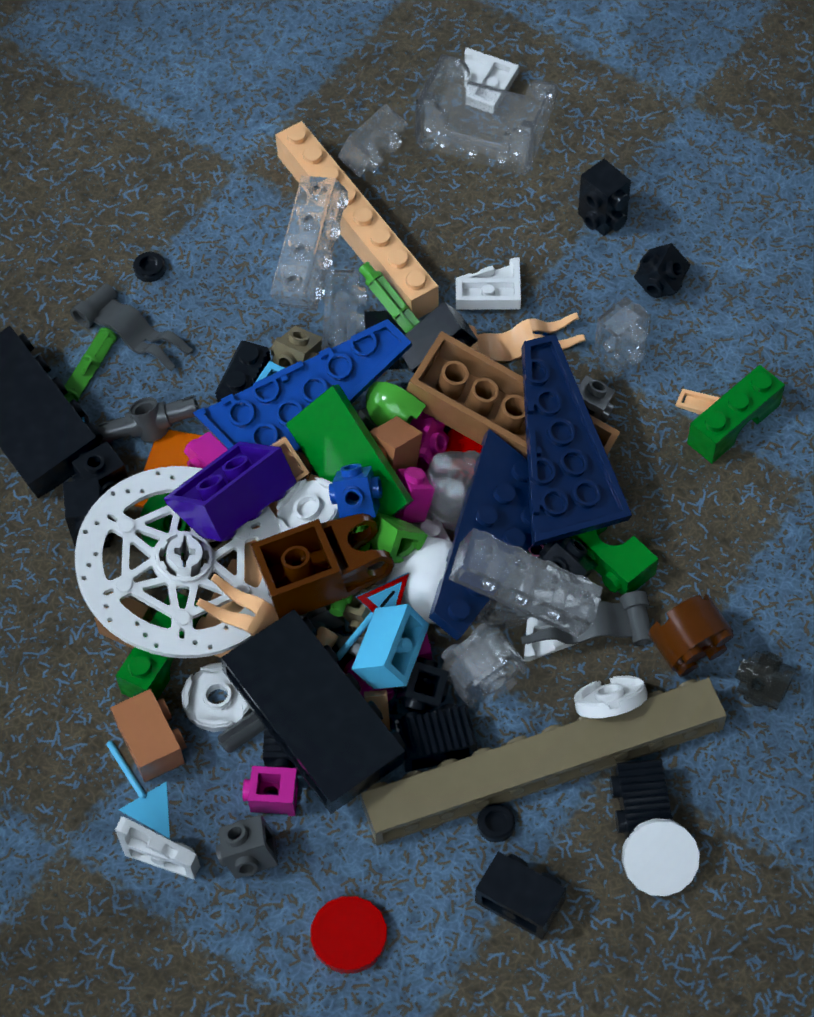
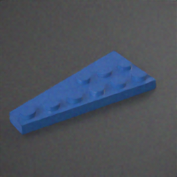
[192,319,412,452]

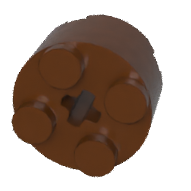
[648,594,734,677]

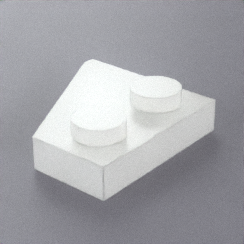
[115,816,200,880]

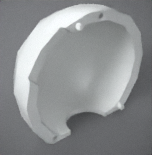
[387,537,453,624]

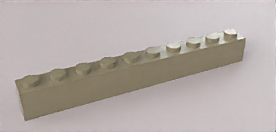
[361,678,727,846]

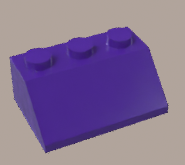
[164,441,297,542]

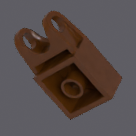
[251,514,394,619]

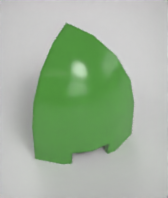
[366,381,426,427]
[370,512,428,563]

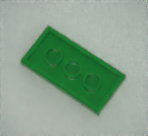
[285,384,414,533]

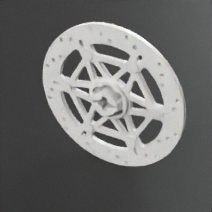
[75,466,282,658]

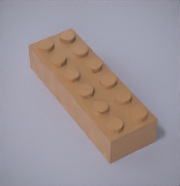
[406,331,620,459]

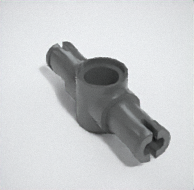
[98,395,199,443]

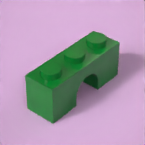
[687,365,785,464]
[557,527,659,595]
[115,592,206,700]

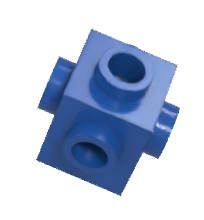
[329,463,382,518]

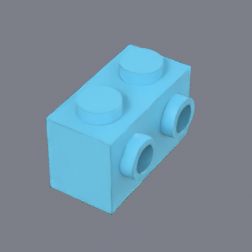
[352,604,430,689]

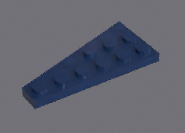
[521,334,632,547]
[428,429,532,641]

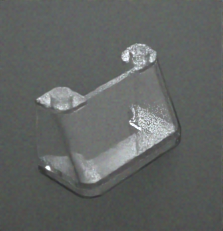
[415,54,558,175]

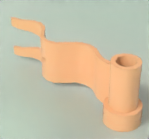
[468,313,586,363]
[196,574,338,648]

